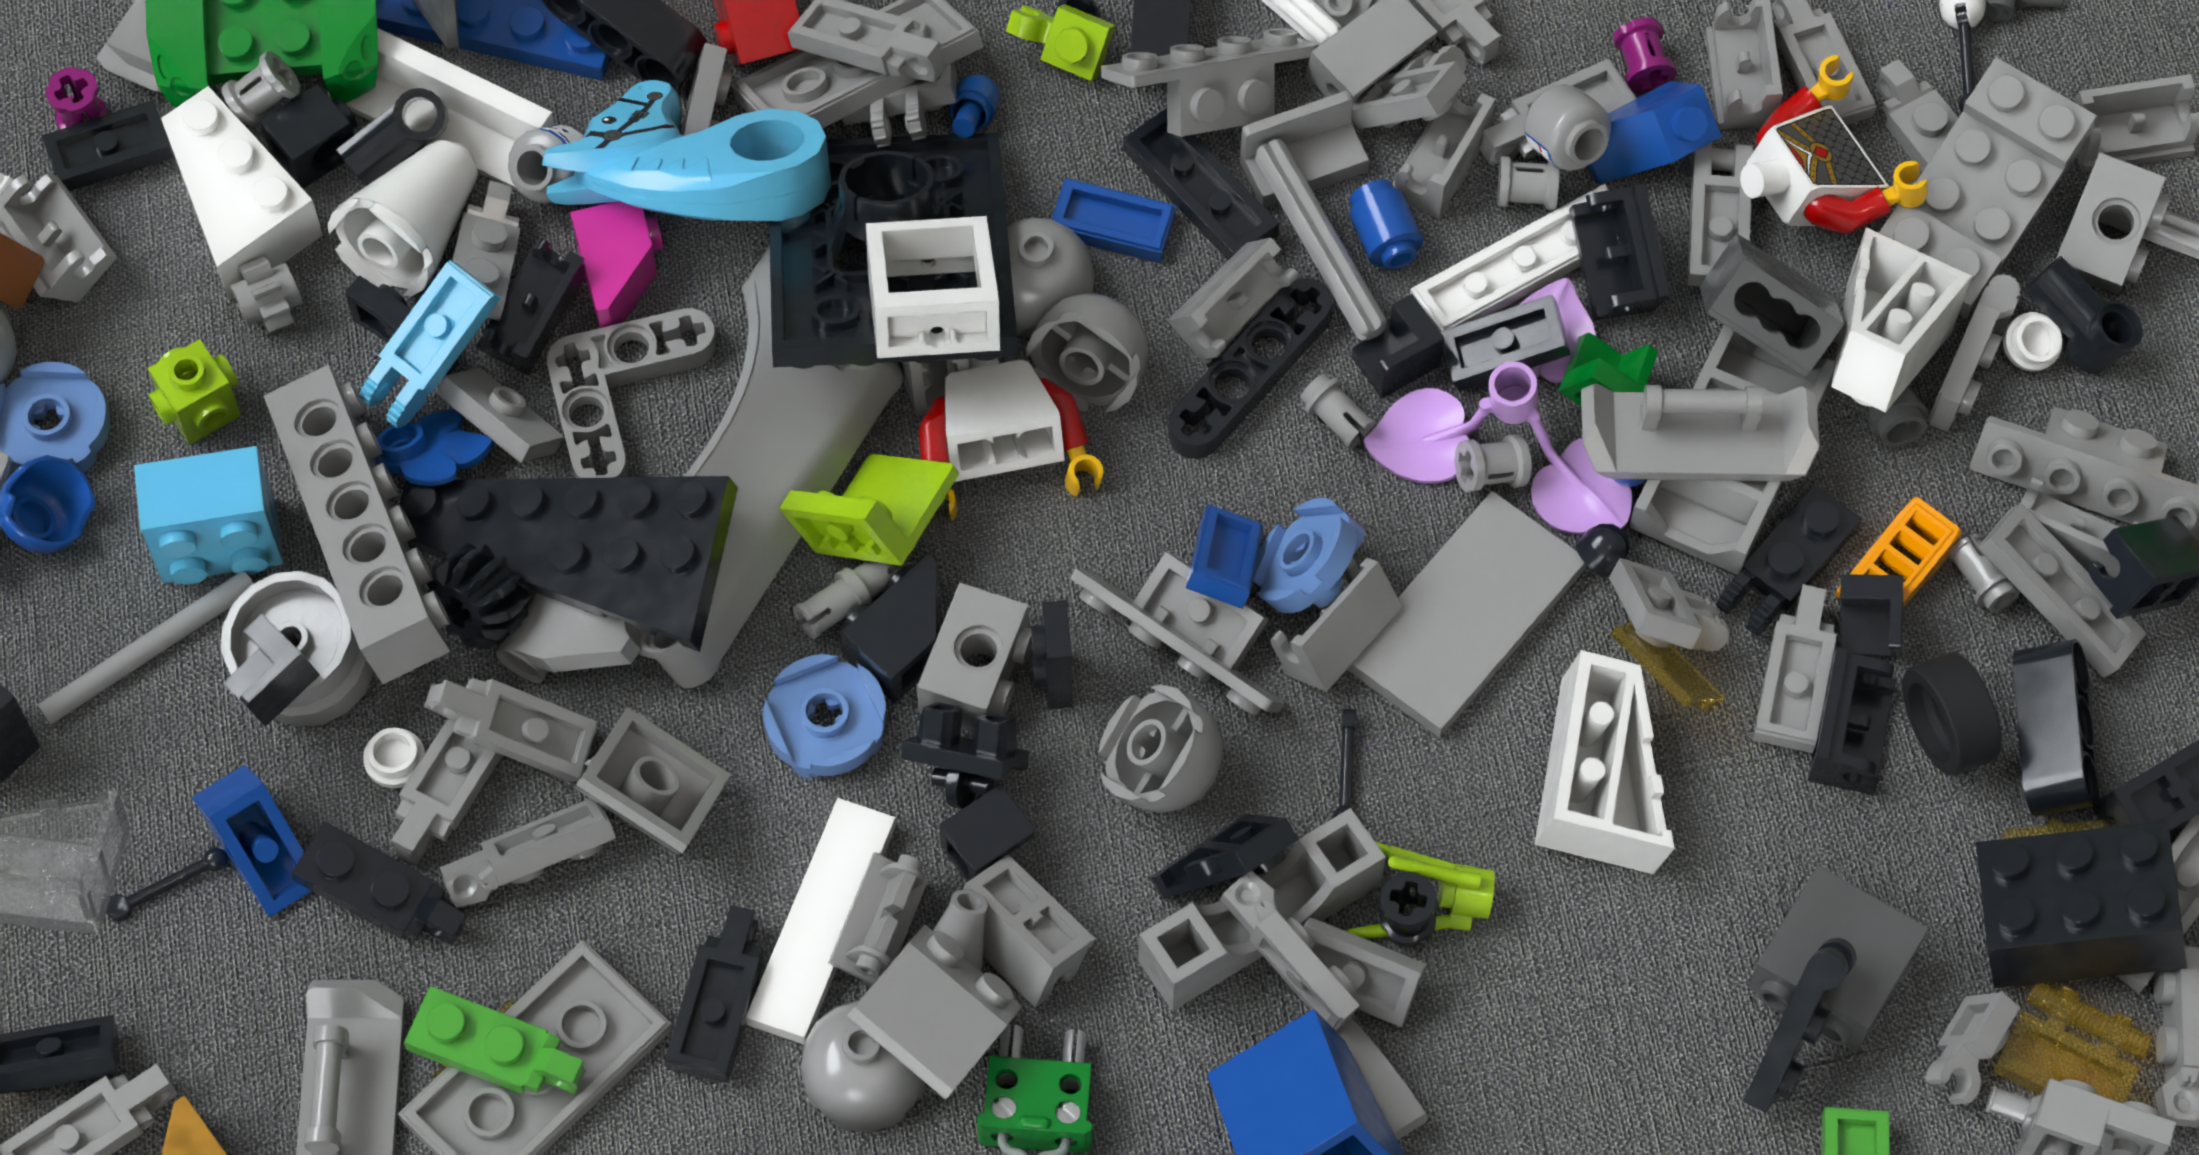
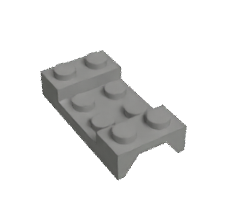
[1879,57,2097,319]
[1629,325,1835,575]

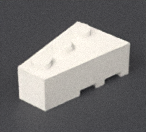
[161,86,323,301]
[1831,227,1972,413]
[1534,650,1675,874]

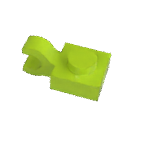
[1006,4,1116,81]

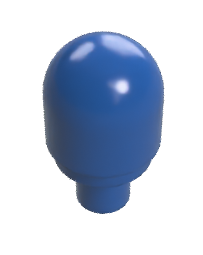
[949,74,1000,138]

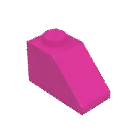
[570,201,664,328]

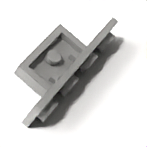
[1101,28,1318,137]
[1970,406,2199,542]
[1070,552,1285,716]

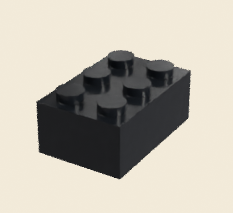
[1976,821,2187,988]

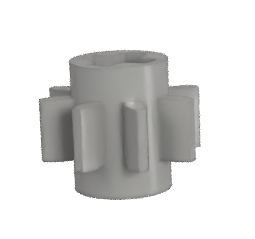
[230,255,303,333]

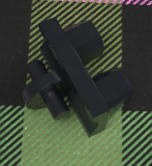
[901,702,1029,809]

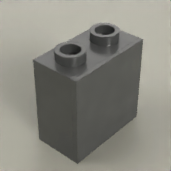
[1699,233,1845,377]
[1747,865,1929,1053]

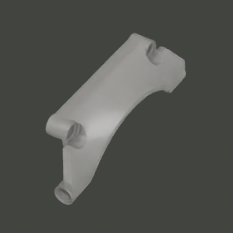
[496,245,904,688]

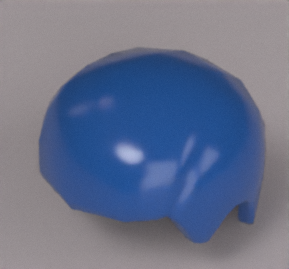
[0,455,96,554]

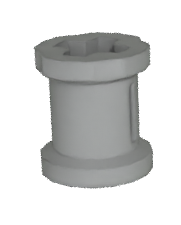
[222,51,300,127]
[1497,156,1560,211]
[1454,434,1532,493]

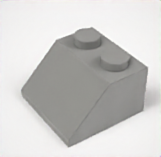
[847,925,1022,1100]

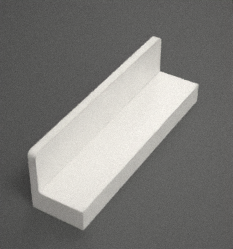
[328,28,554,192]

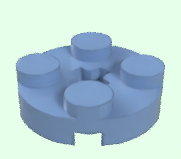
[0,362,110,473]
[1252,498,1365,614]
[763,654,887,778]

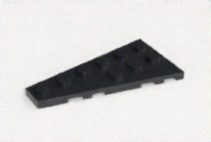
[399,476,738,652]

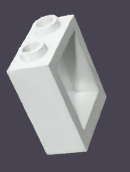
[866,216,1000,358]

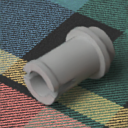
[1300,373,1376,449]
[1948,533,2020,613]

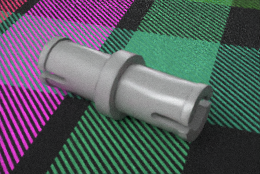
[793,561,911,639]

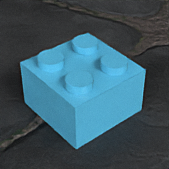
[134,446,283,585]

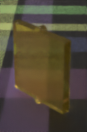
[1610,621,1725,711]

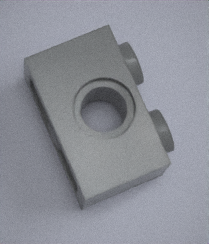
[2056,152,2171,295]
[917,582,1032,731]

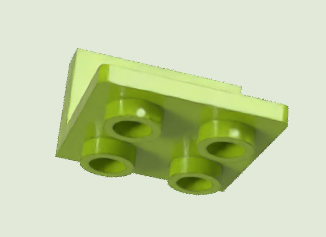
[779,454,959,566]

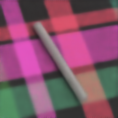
[37,571,254,725]

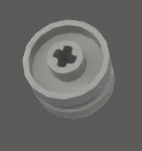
[221,571,375,727]

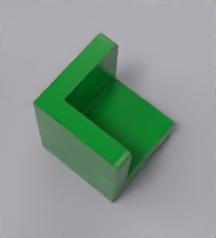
[1558,332,1658,407]

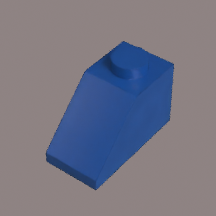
[1588,81,1722,184]
[191,765,311,918]

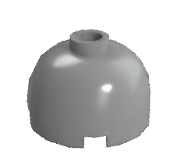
[1007,217,1095,337]
[1026,293,1148,412]
[1099,684,1223,813]
[801,1000,926,1132]

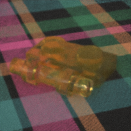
[1992,983,2154,1103]

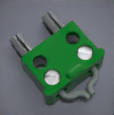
[977,1024,1093,1155]

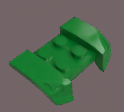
[145,0,378,108]

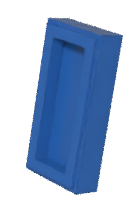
[1052,178,1177,264]
[1186,504,1263,609]

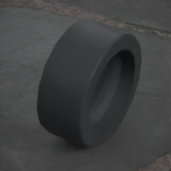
[1902,652,2002,776]

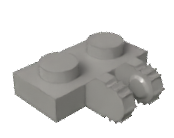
[1351,45,1468,130]
[842,62,957,148]
[1609,558,1730,653]

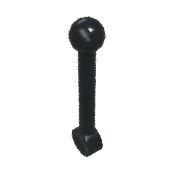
[1332,708,1356,819]
[105,847,228,922]

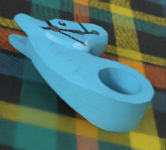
[542,80,831,221]

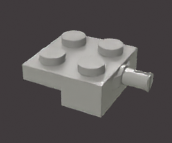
[1985,1078,2177,1155]

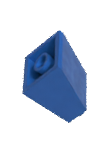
[1207,1009,1405,1155]

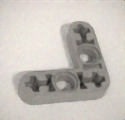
[547,308,717,478]

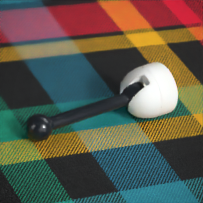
[1939,0,1986,113]

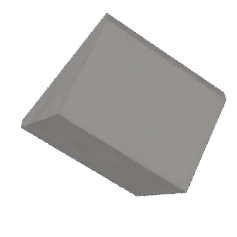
[574,707,731,855]

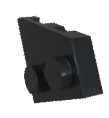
[1149,814,1299,899]

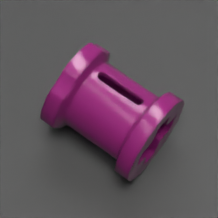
[1612,17,1677,94]
[45,67,108,130]

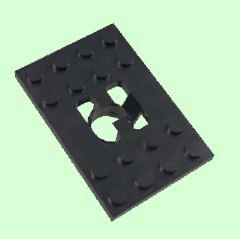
[769,132,1018,369]

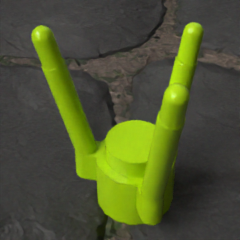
[1345,841,1495,939]

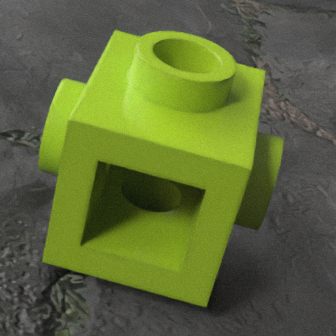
[147,339,241,445]

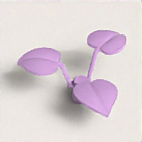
[1364,278,1632,535]

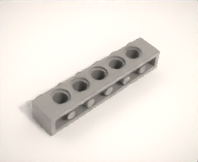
[264,365,450,684]

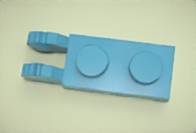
[359,260,501,429]

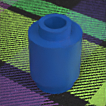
[1349,179,1424,270]

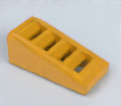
[1835,497,1962,608]

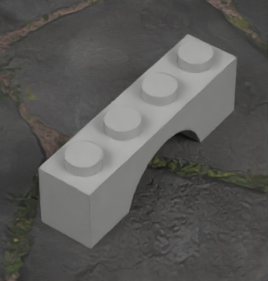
[1138,808,1386,1011]

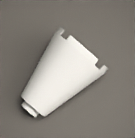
[327,140,478,296]

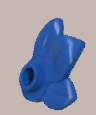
[375,409,494,486]

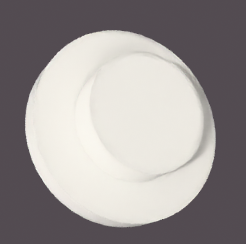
[2003,312,2062,372]
[363,728,425,788]

